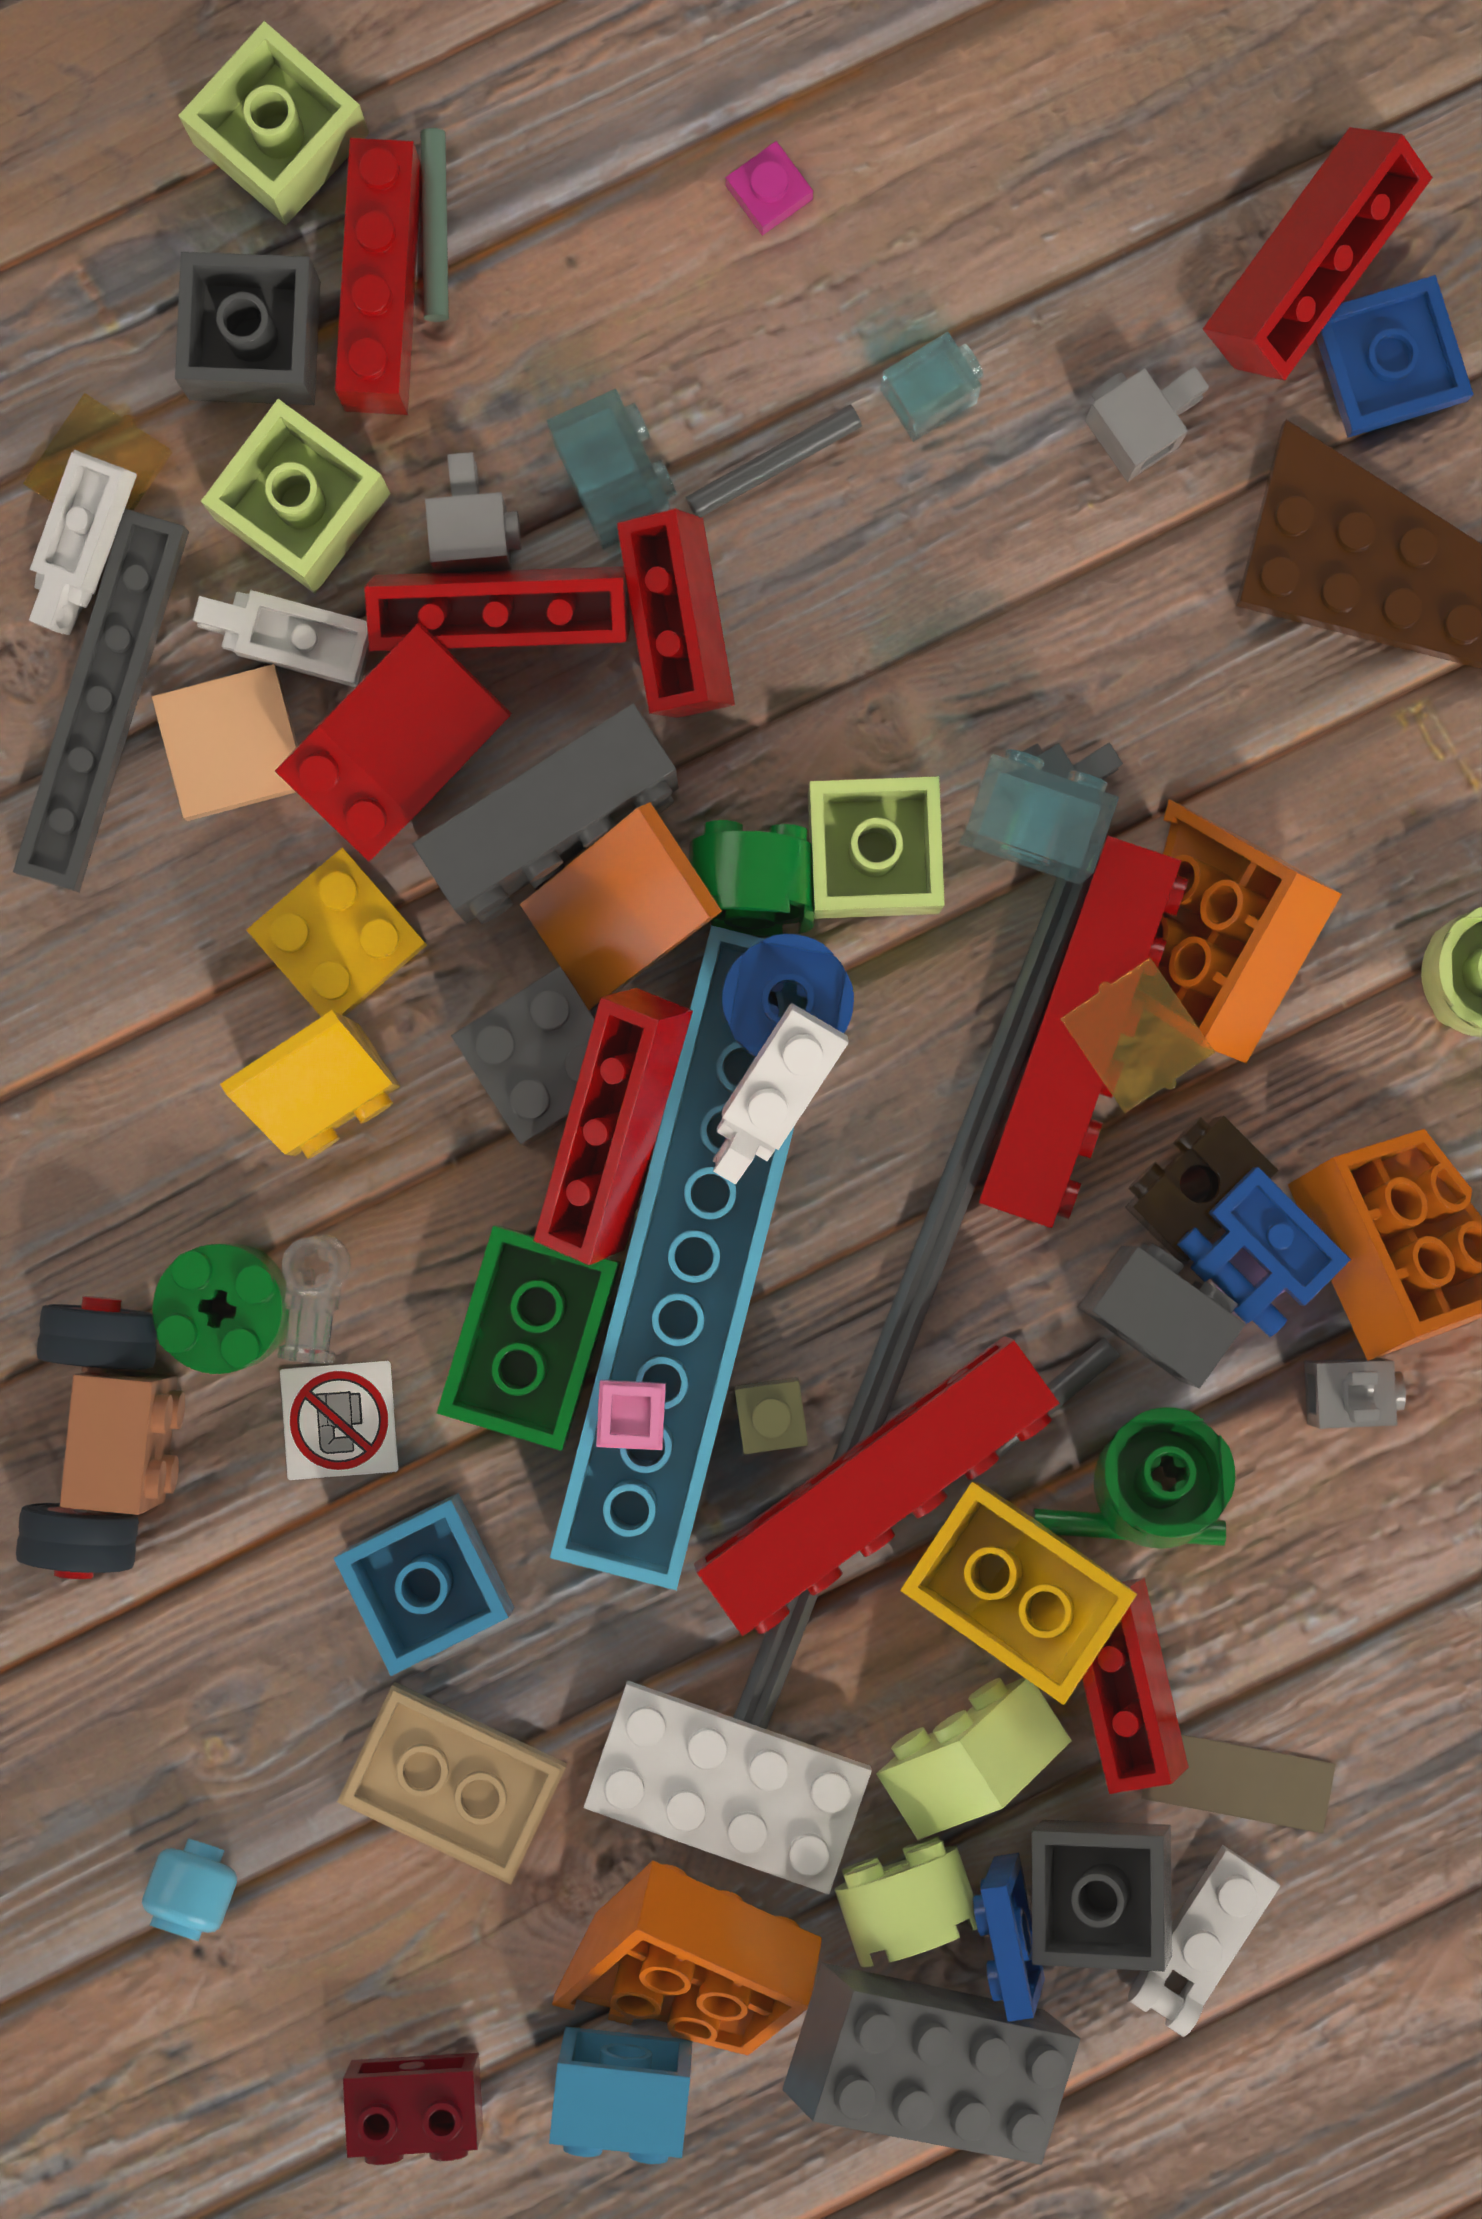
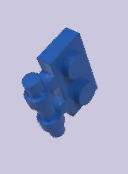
[1177,1167,1351,1338]

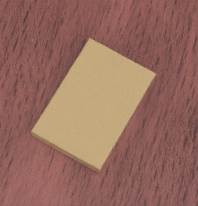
[337,1682,567,1885]

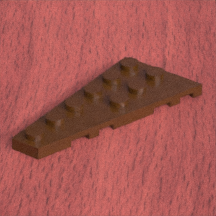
[1236,419,1482,669]

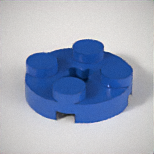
[722,934,854,1058]

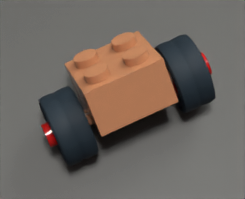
[16,1296,185,1579]

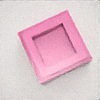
[596,1380,666,1450]

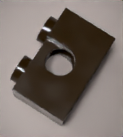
[1125,1116,1279,1262]

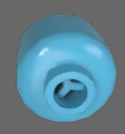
[142,1838,237,1942]

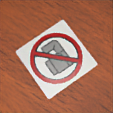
[280,1361,398,1480]

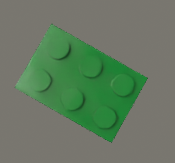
[436,1225,621,1451]

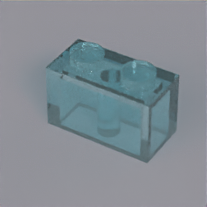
[546,388,677,550]

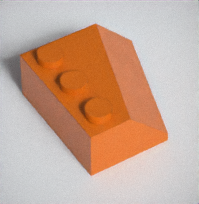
[1134,799,1342,1063]
[1287,1129,1482,1361]
[552,1860,822,2056]

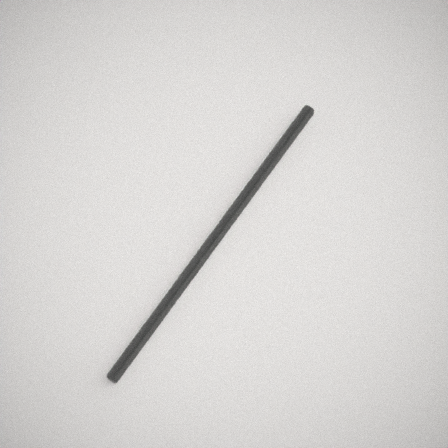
[733,845,1100,1729]

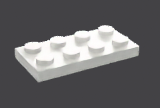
[583,1680,872,1895]

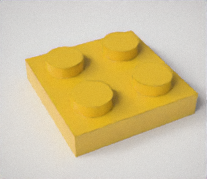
[246,847,427,1017]

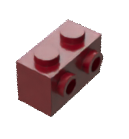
[343,2052,483,2165]

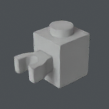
[1085,366,1209,482]
[425,452,522,573]
[1304,1358,1406,1429]

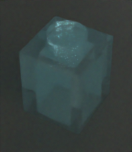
[880,332,984,442]

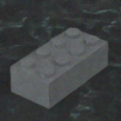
[412,703,679,924]
[782,1962,1081,2165]

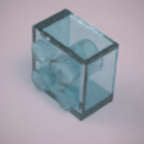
[959,749,1119,885]

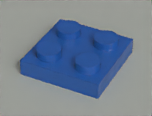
[1316,275,1474,438]
[973,1853,1045,2022]

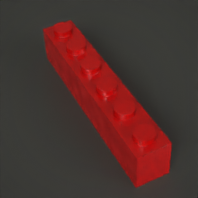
[979,835,1189,1228]
[694,1336,1060,1637]

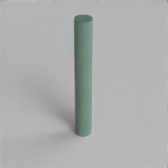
[420,128,449,322]

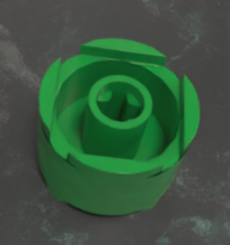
[689,820,814,938]
[152,1243,294,1374]
[1094,1407,1235,1549]

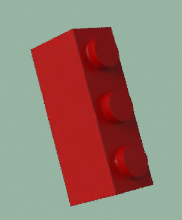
[617,508,735,718]
[1082,1577,1189,1794]

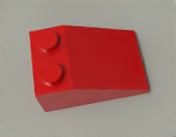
[275,622,512,862]

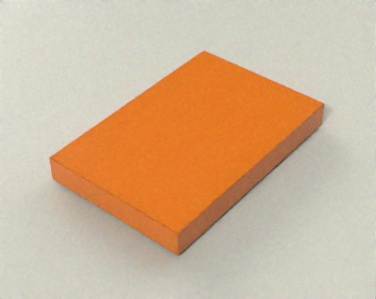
[520,802,722,1010]

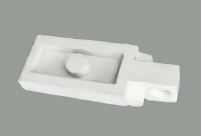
[29,450,137,635]
[193,590,370,687]
[713,1003,849,1184]

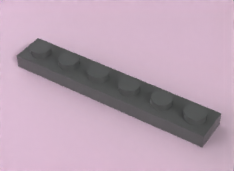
[13,509,189,893]

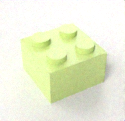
[178,21,369,225]
[201,399,391,594]
[808,776,945,919]

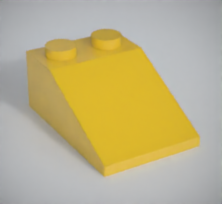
[220,1010,400,1159]
[900,1482,1138,1705]

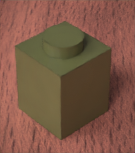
[735,1377,808,1454]

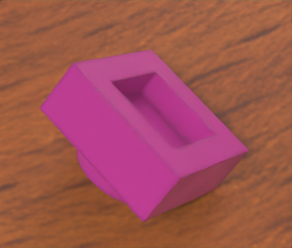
[725,141,813,236]

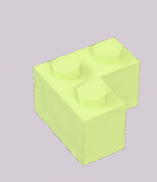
[876,1678,1072,1840]

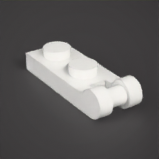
[1128,1845,1281,2037]

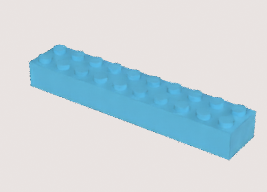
[550,925,837,1591]

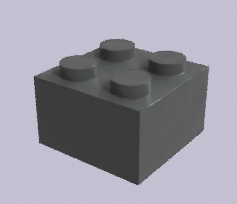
[175,252,321,405]
[451,966,595,1146]
[1077,1243,1246,1389]
[1032,1820,1172,1972]

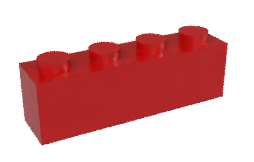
[1202,127,1433,381]
[335,138,421,415]
[364,566,630,651]
[533,988,693,1265]

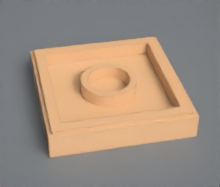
[151,664,298,821]

